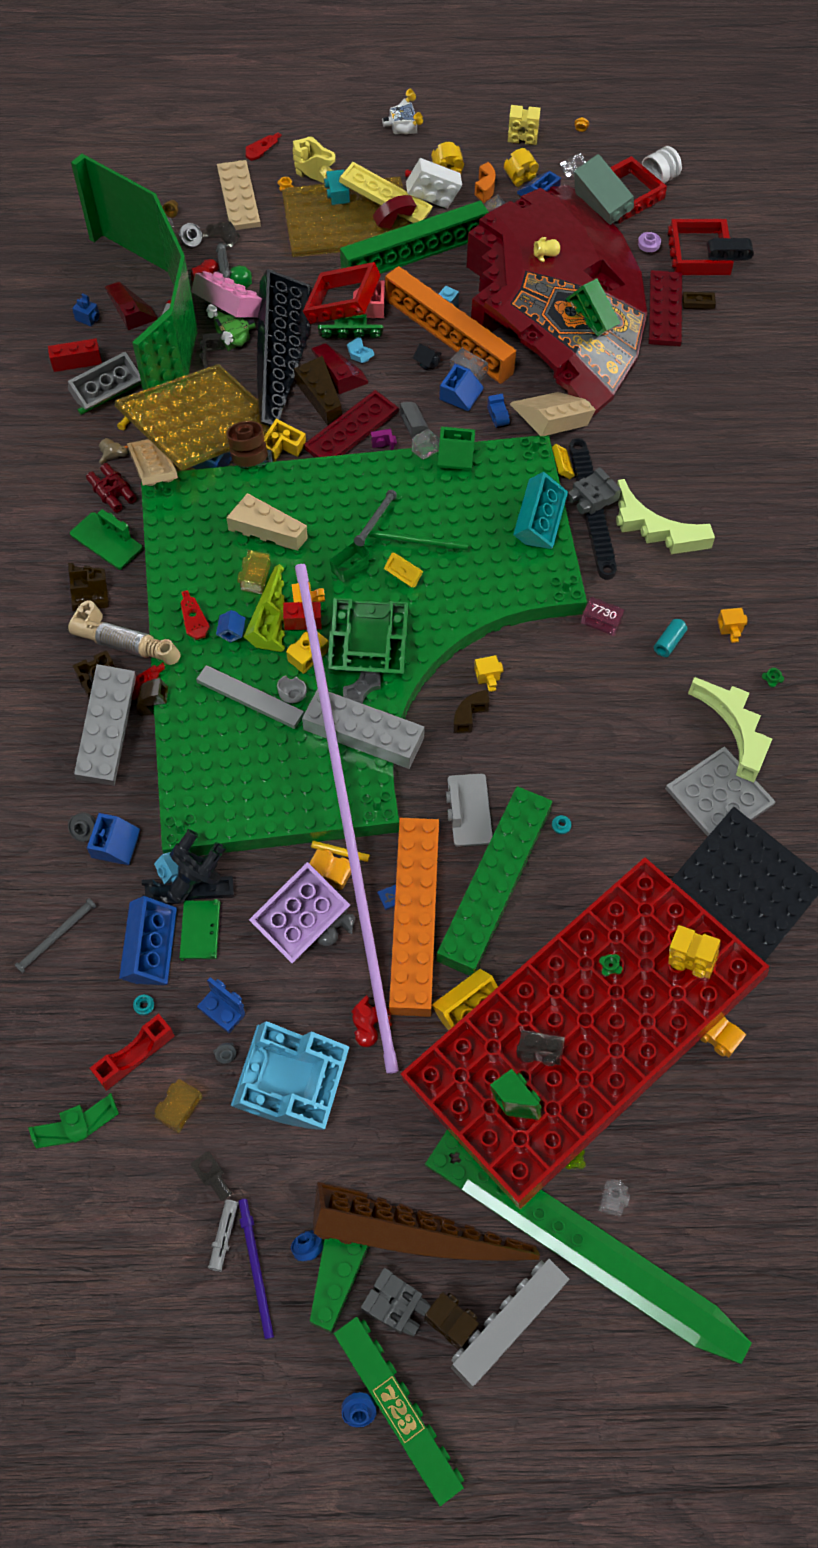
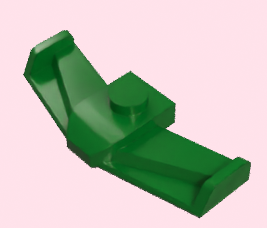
[28,1093,119,1149]

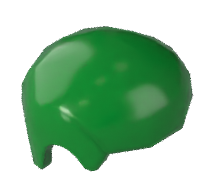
[229,265,252,288]

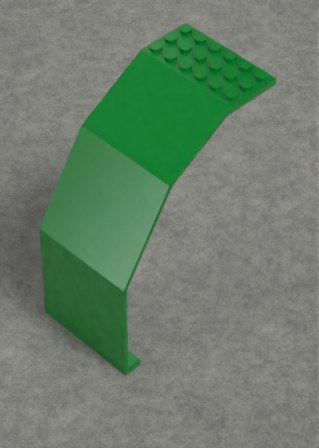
[71,154,198,401]

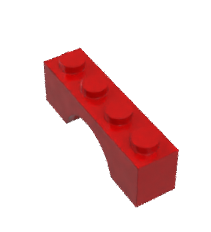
[89,1014,175,1091]

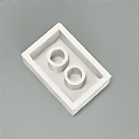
[406,158,462,209]

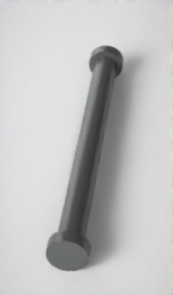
[354,490,397,546]
[14,898,97,974]

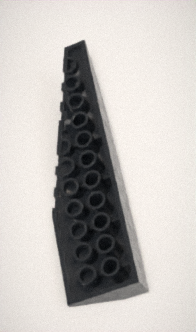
[257,269,311,427]

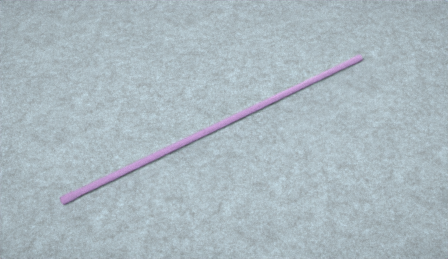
[295,564,399,1074]

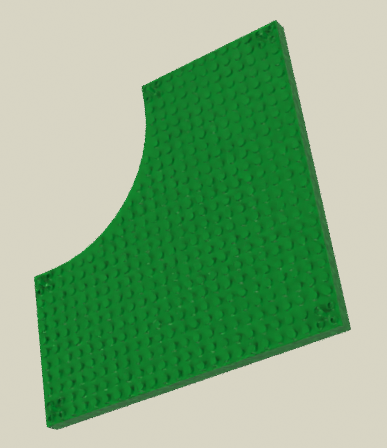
[141,435,587,856]

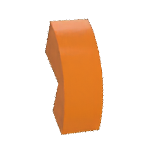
[474,162,496,203]

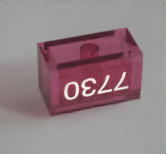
[581,597,625,636]

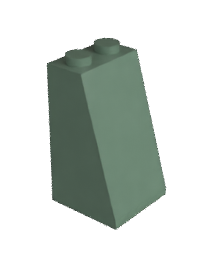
[574,154,634,225]

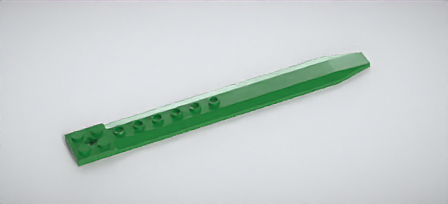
[425,1130,752,1364]

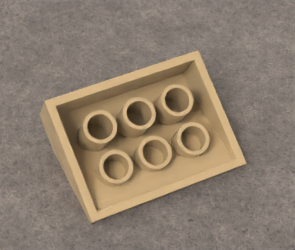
[510,392,596,437]

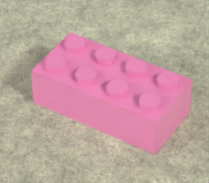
[191,271,262,317]

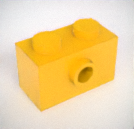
[286,632,329,674]

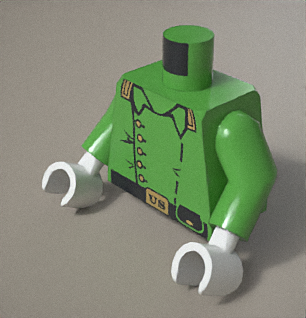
[206,304,256,351]

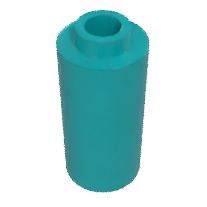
[653,619,687,657]

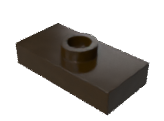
[682,292,716,309]

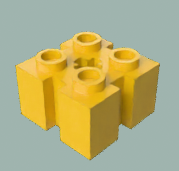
[669,925,720,979]

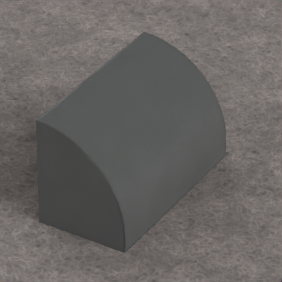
[400,402,431,439]

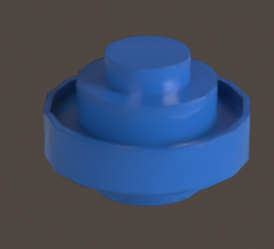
[291,1231,324,1261]
[341,1392,376,1427]

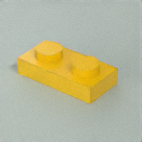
[552,444,575,479]
[384,553,423,588]

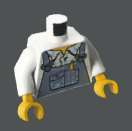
[382,88,423,135]

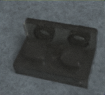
[516,1030,565,1066]

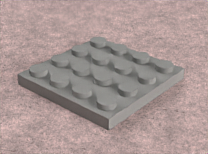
[665,746,775,837]

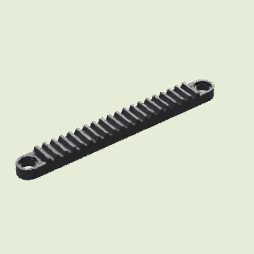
[569,438,617,580]

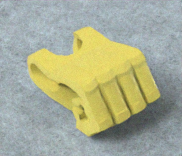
[293,137,336,183]

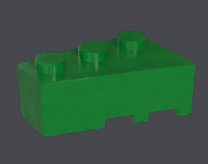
[566,279,620,337]

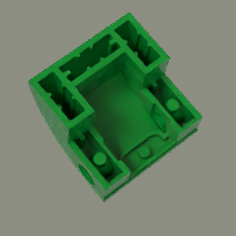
[328,598,409,674]

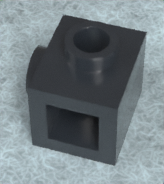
[413,343,442,369]

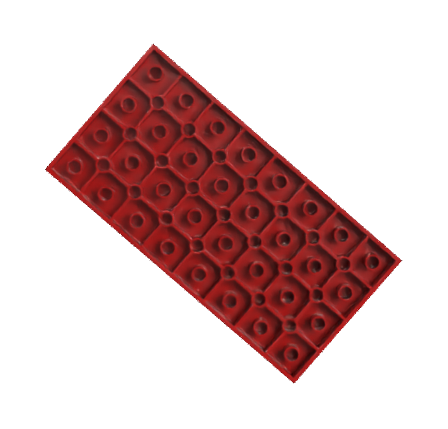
[400,857,770,1209]

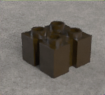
[72,650,116,699]
[424,1292,479,1350]

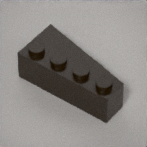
[294,356,342,425]

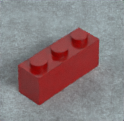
[48,338,102,372]

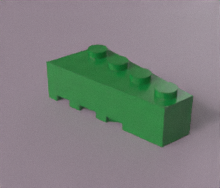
[310,1238,369,1334]

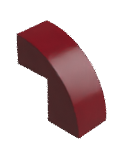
[373,195,417,229]

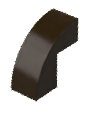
[136,678,168,716]
[453,690,490,734]

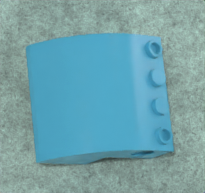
[231,1021,349,1130]

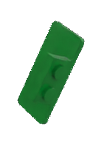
[318,314,383,338]
[70,509,143,570]

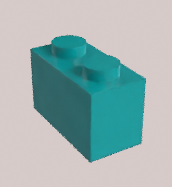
[324,169,350,205]

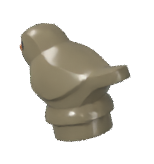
[99,438,128,465]

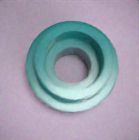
[552,815,571,835]
[133,994,154,1015]

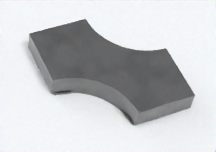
[343,671,381,704]

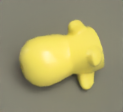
[534,237,560,262]

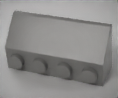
[68,352,141,410]

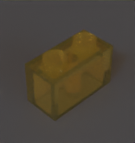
[237,550,271,594]
[154,1079,203,1134]

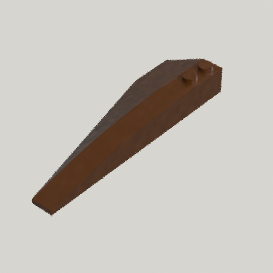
[313,1182,540,1261]

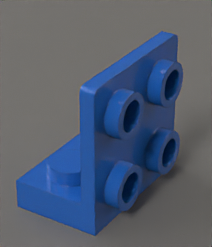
[197,977,245,1033]

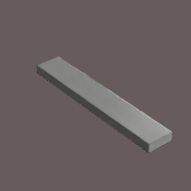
[196,665,304,729]

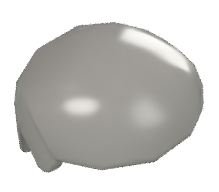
[277,676,307,703]

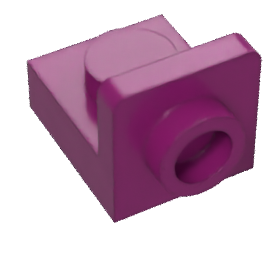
[371,429,397,450]

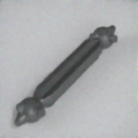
[215,243,232,278]

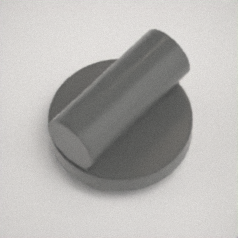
[213,1042,236,1064]

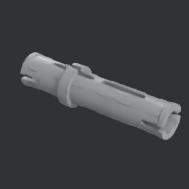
[208,1199,239,1272]

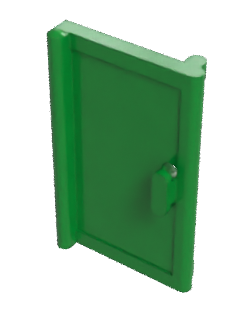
[180,899,220,961]

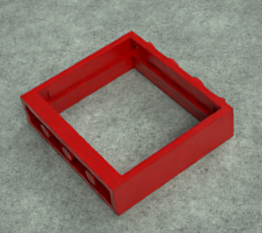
[610,156,667,223]
[667,219,734,275]
[303,262,381,324]

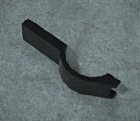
[141,876,234,904]

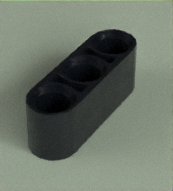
[707,238,754,261]

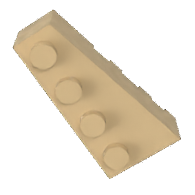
[227,493,308,551]

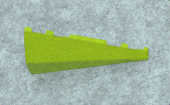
[243,564,285,652]

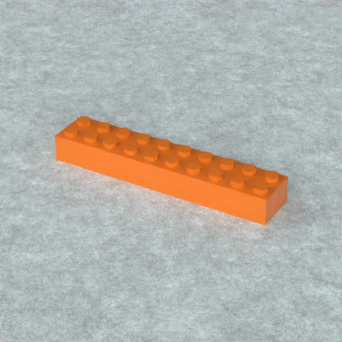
[385,266,516,384]
[389,818,439,1017]

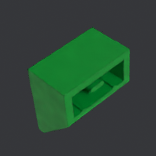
[437,427,475,470]
[490,1069,542,1120]

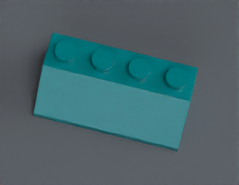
[513,472,568,549]

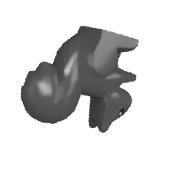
[317,909,355,946]

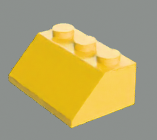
[432,969,498,1031]

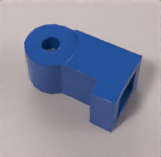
[487,393,510,427]

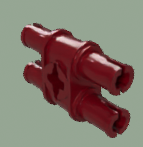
[86,463,137,513]

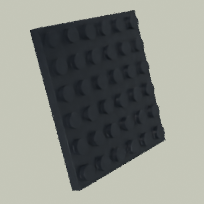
[671,807,818,962]

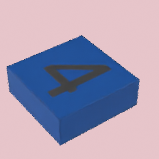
[377,884,396,910]

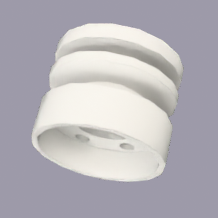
[642,146,682,184]

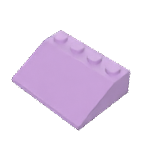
[249,862,350,963]

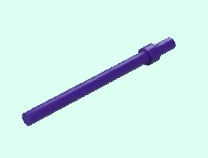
[238,1199,274,1340]

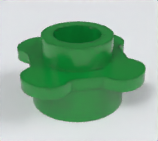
[762,668,784,687]
[599,954,623,976]

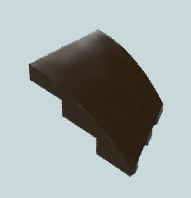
[68,563,109,611]

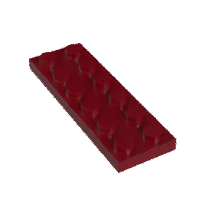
[648,270,682,347]
[303,390,399,458]

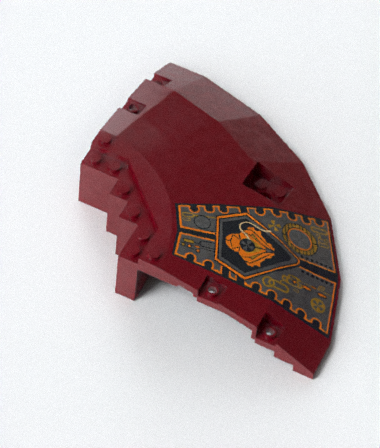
[466,185,647,417]

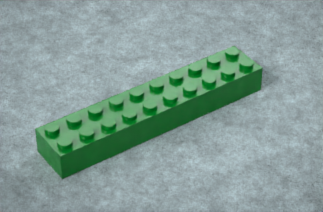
[340,200,489,274]
[436,786,553,976]

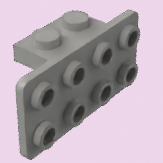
[446,774,493,847]

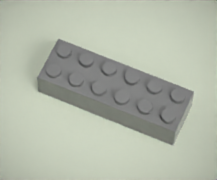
[74,664,136,786]
[302,689,425,769]
[451,1259,569,1389]

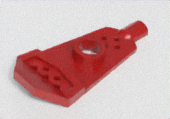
[246,132,282,161]
[181,590,210,640]
[132,663,165,700]

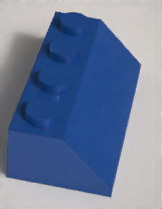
[119,896,177,985]

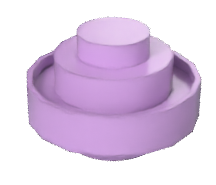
[638,232,661,252]

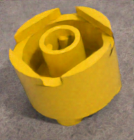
[431,142,464,174]
[504,148,539,187]

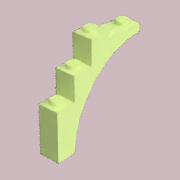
[616,479,715,554]
[688,677,772,783]

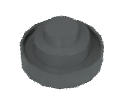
[68,812,96,842]

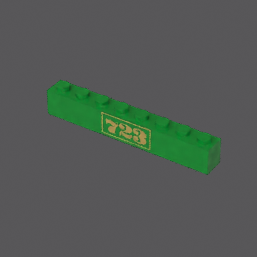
[334,1317,465,1507]

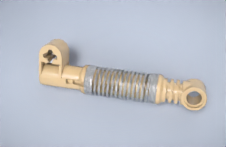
[68,600,181,665]

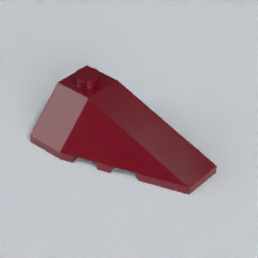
[105,282,157,330]
[311,343,368,394]

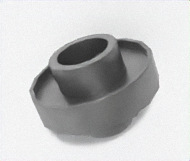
[179,223,202,248]

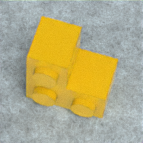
[264,419,306,462]

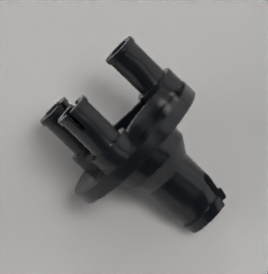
[167,829,226,903]

